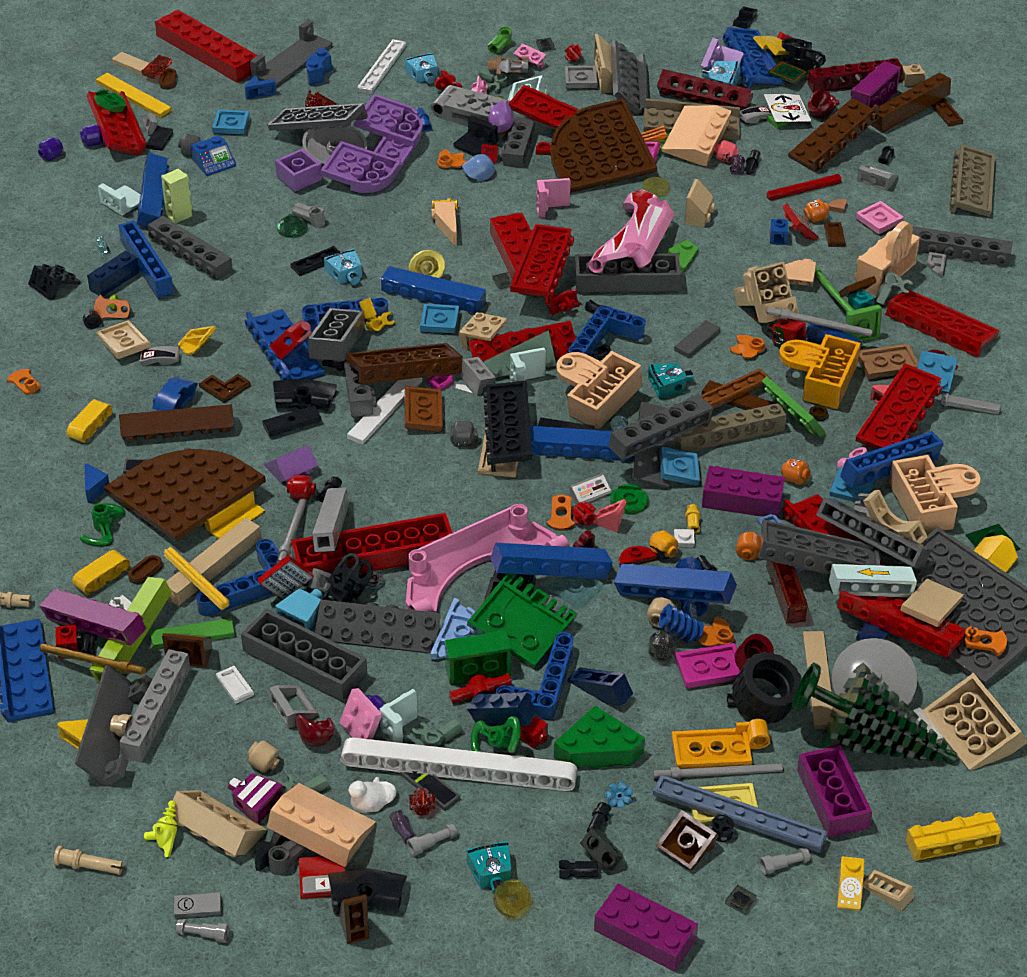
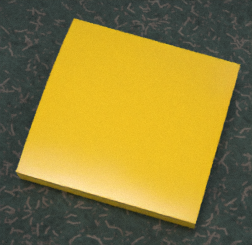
[753,36,790,55]

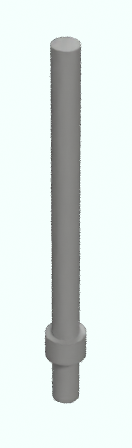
[766,307,872,337]
[277,499,307,563]
[653,763,783,780]

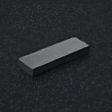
[674,320,720,358]

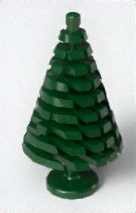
[791,662,958,764]

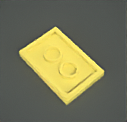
[691,783,758,825]

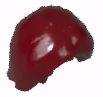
[807,89,840,118]
[295,714,335,747]

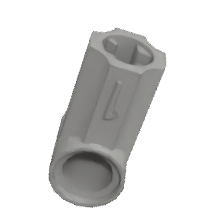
[292,203,325,227]

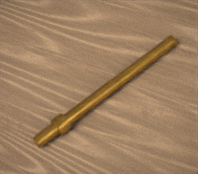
[40,644,146,675]

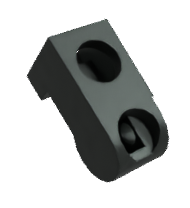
[580,828,624,871]

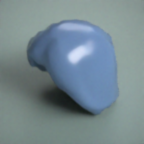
[462,154,495,182]

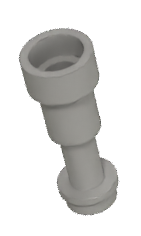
[407,824,457,856]
[759,848,811,875]
[176,919,230,943]

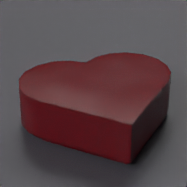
[572,530,595,548]

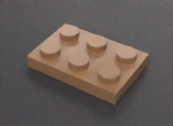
[858,344,919,379]

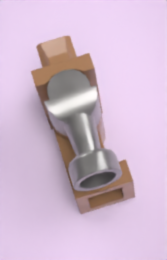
[488,56,529,74]

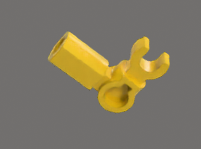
[359,298,395,332]

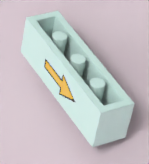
[829,564,917,597]

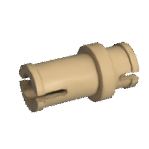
[0,592,31,608]

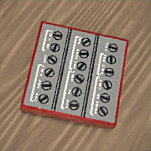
[782,203,819,240]
[258,555,314,600]

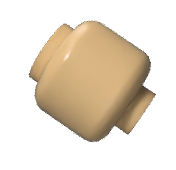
[647,597,675,627]
[247,741,280,773]

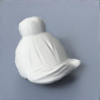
[348,777,396,814]

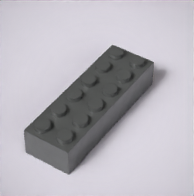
[575,253,681,292]
[241,609,367,701]

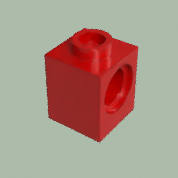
[520,716,548,749]

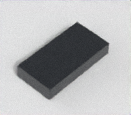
[146,126,173,151]

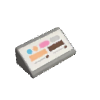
[570,473,612,504]

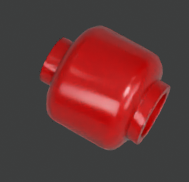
[287,474,316,500]

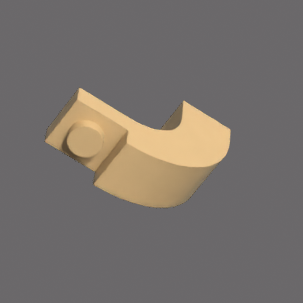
[863,490,928,544]

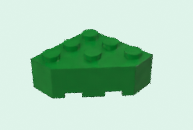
[554,705,645,768]

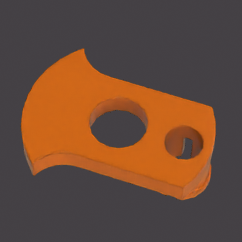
[94,295,131,319]
[7,369,41,395]
[546,495,575,530]
[965,627,1007,656]

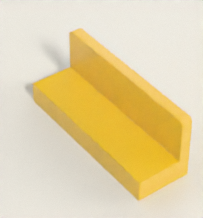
[205,491,265,539]

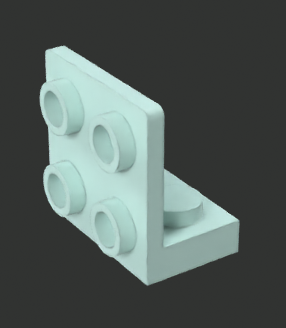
[98,183,140,216]
[510,347,546,382]
[380,689,417,743]

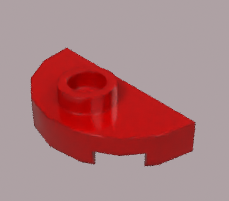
[619,546,657,567]

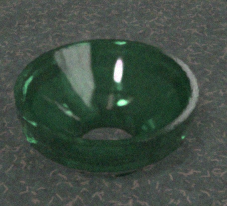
[277,214,308,238]

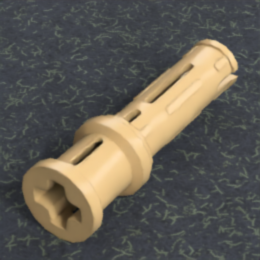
[53,845,124,875]

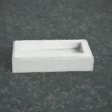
[216,666,254,704]

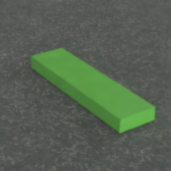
[150,618,235,650]

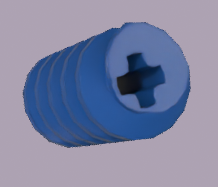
[658,604,704,643]

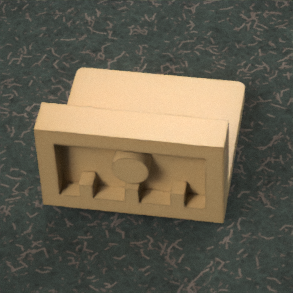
[459,312,507,351]

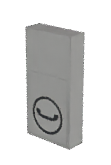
[174,892,221,919]

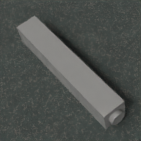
[312,487,349,552]

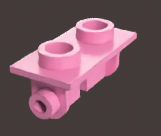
[513,43,546,68]
[472,76,488,94]

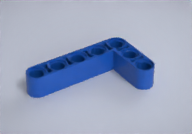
[302,298,389,347]
[567,306,646,365]
[196,539,279,616]
[496,632,574,720]

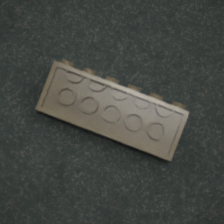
[643,98,740,140]
[949,144,995,217]

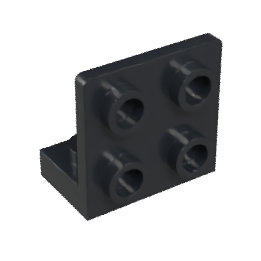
[453,115,498,155]
[28,264,81,299]

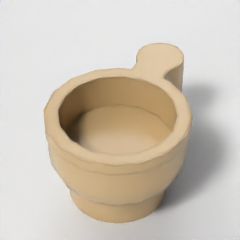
[110,714,133,737]

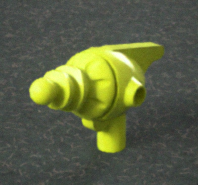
[144,800,177,858]

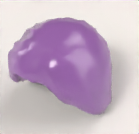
[488,100,514,133]

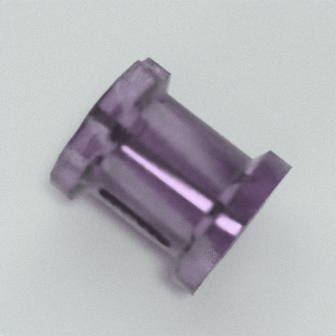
[730,154,745,175]

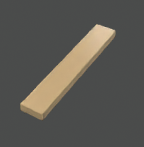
[803,631,835,729]

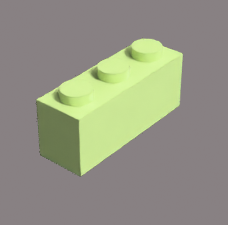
[161,169,193,223]

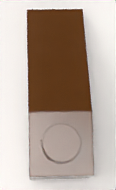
[339,895,369,944]

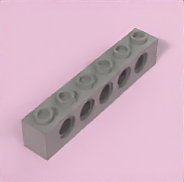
[119,649,190,762]

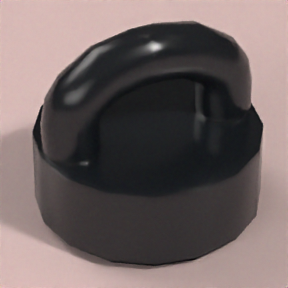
[83,309,101,329]

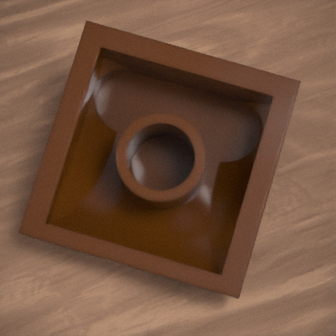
[656,810,718,871]

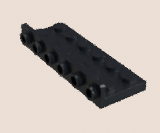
[483,380,533,472]

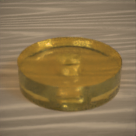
[642,177,669,197]
[493,879,531,917]

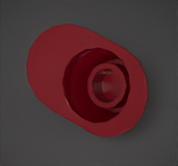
[734,634,774,670]

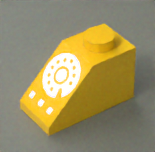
[837,856,864,911]

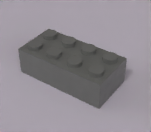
[308,308,365,362]

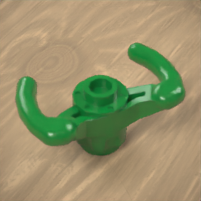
[80,503,125,547]
[471,716,520,752]

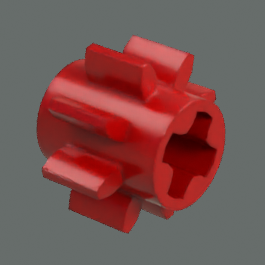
[564,43,583,62]
[572,501,596,526]

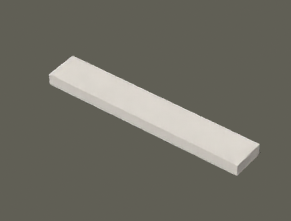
[357,39,407,94]
[347,378,422,445]

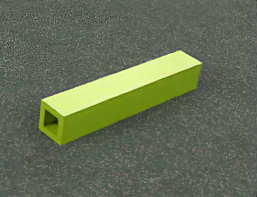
[89,577,172,683]

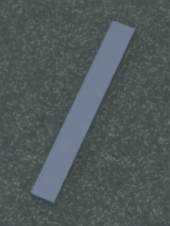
[653,775,827,853]

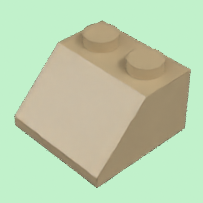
[685,179,715,228]

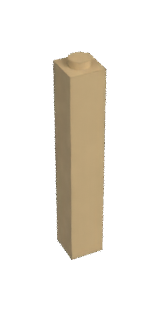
[166,518,261,606]

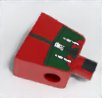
[767,318,806,353]
[269,321,312,360]

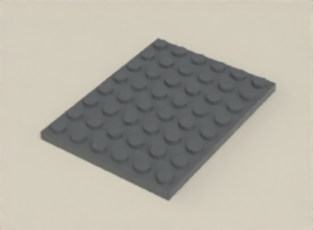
[891,527,1027,686]

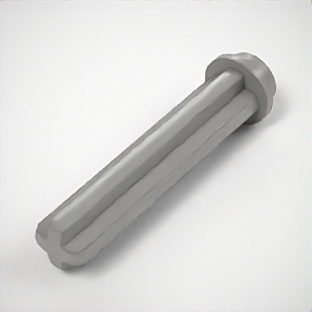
[940,393,1000,415]

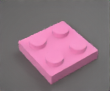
[856,201,904,234]
[339,688,382,740]

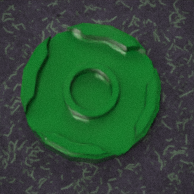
[94,89,126,112]
[610,484,648,515]

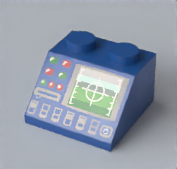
[191,135,236,176]

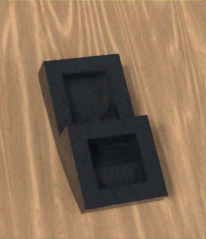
[733,6,758,29]
[254,831,287,871]

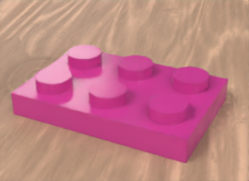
[675,643,740,689]

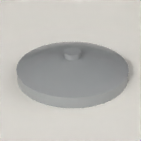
[302,125,367,168]
[832,638,917,712]

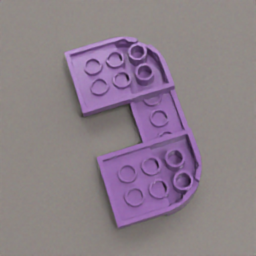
[320,94,423,193]

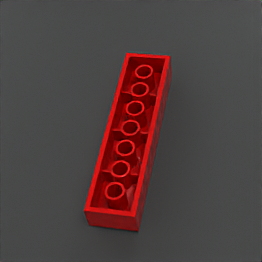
[155,10,258,83]
[291,513,453,583]

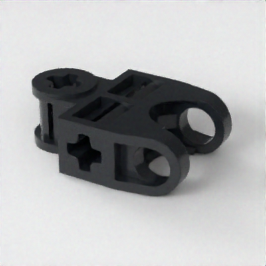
[780,38,826,71]
[322,553,374,603]

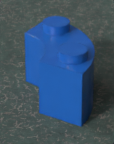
[306,48,332,86]
[152,377,198,411]

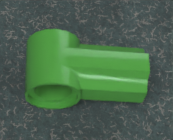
[488,27,512,54]

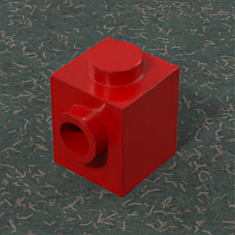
[55,624,79,658]

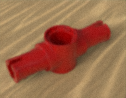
[449,673,512,704]

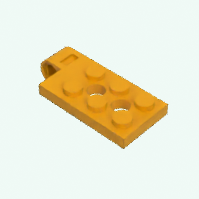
[671,719,770,769]

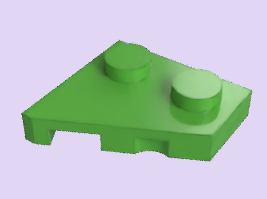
[662,239,699,272]

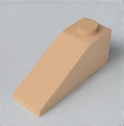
[431,202,457,245]
[785,259,816,287]

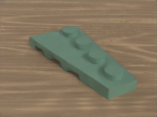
[483,330,556,378]

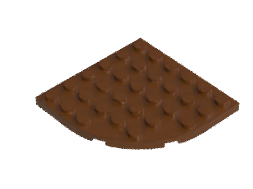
[550,98,657,193]
[104,448,266,542]

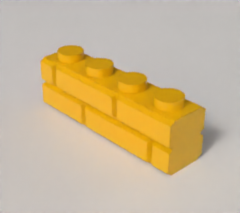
[906,812,1001,861]

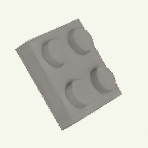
[565,66,597,89]

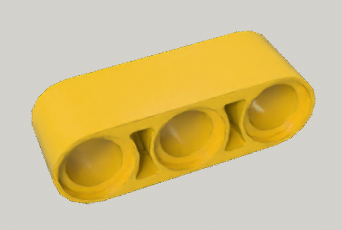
[66,399,113,443]
[72,550,130,596]

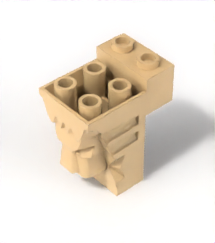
[733,262,799,323]

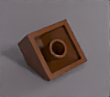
[162,633,212,667]

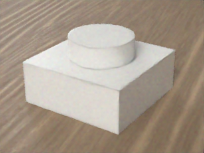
[674,529,695,548]

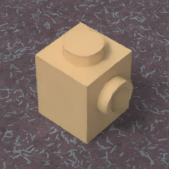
[901,64,926,87]

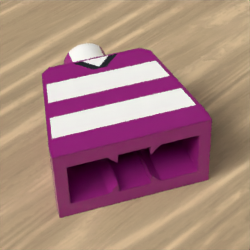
[228,773,283,824]

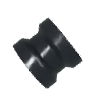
[711,815,734,842]

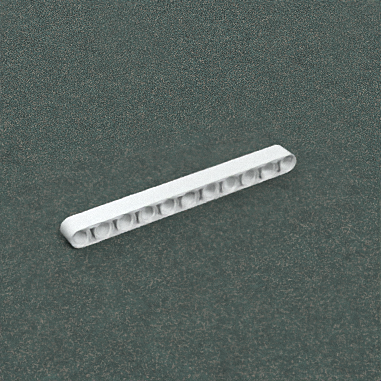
[340,738,577,791]

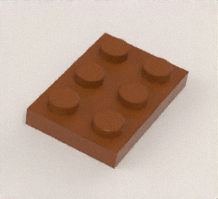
[404,386,442,432]

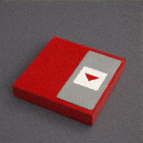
[299,856,345,899]

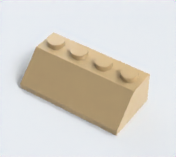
[594,34,613,94]
[173,790,268,857]

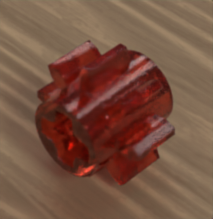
[409,788,436,816]

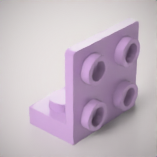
[701,38,744,69]

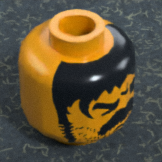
[649,530,678,560]

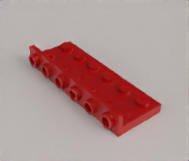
[86,91,146,156]
[510,224,574,305]
[885,289,1000,357]
[855,363,942,450]
[782,494,886,566]
[837,590,966,658]

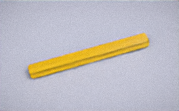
[164,547,229,610]

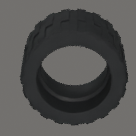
[732,652,802,724]

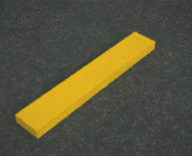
[96,73,172,118]

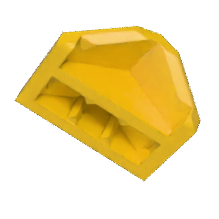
[178,326,217,356]
[974,535,1018,573]

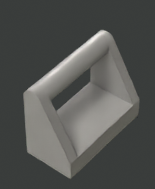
[857,165,898,191]
[269,685,319,729]

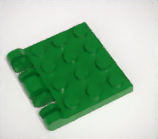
[467,573,578,669]

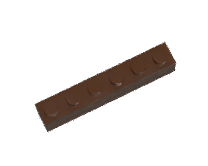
[871,72,951,133]
[119,404,234,441]

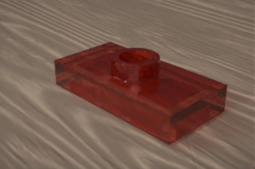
[141,55,172,79]

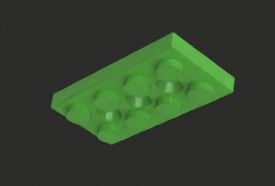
[762,376,826,438]

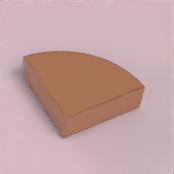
[828,199,847,213]

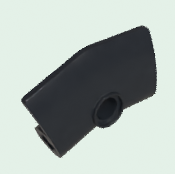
[273,379,337,411]
[328,868,407,913]

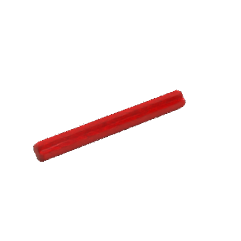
[766,174,842,200]

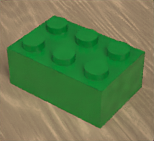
[445,630,511,685]

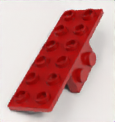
[469,321,576,362]

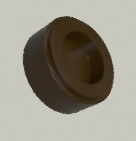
[809,405,828,421]

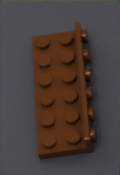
[788,98,879,172]
[346,343,463,384]

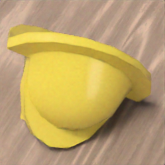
[409,250,445,278]

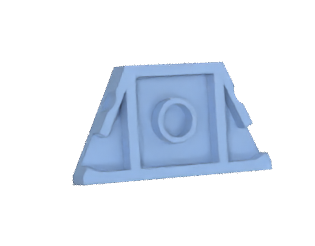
[430,598,479,660]

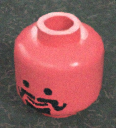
[714,140,739,163]

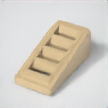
[863,869,914,911]

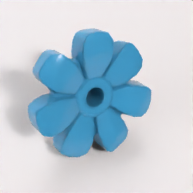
[605,781,633,808]

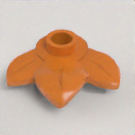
[437,149,467,168]
[730,335,766,359]
[699,617,734,647]

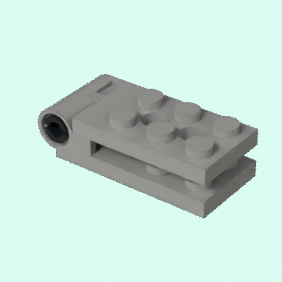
[431,85,508,126]

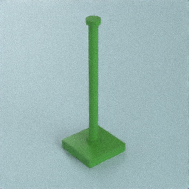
[814,268,882,342]

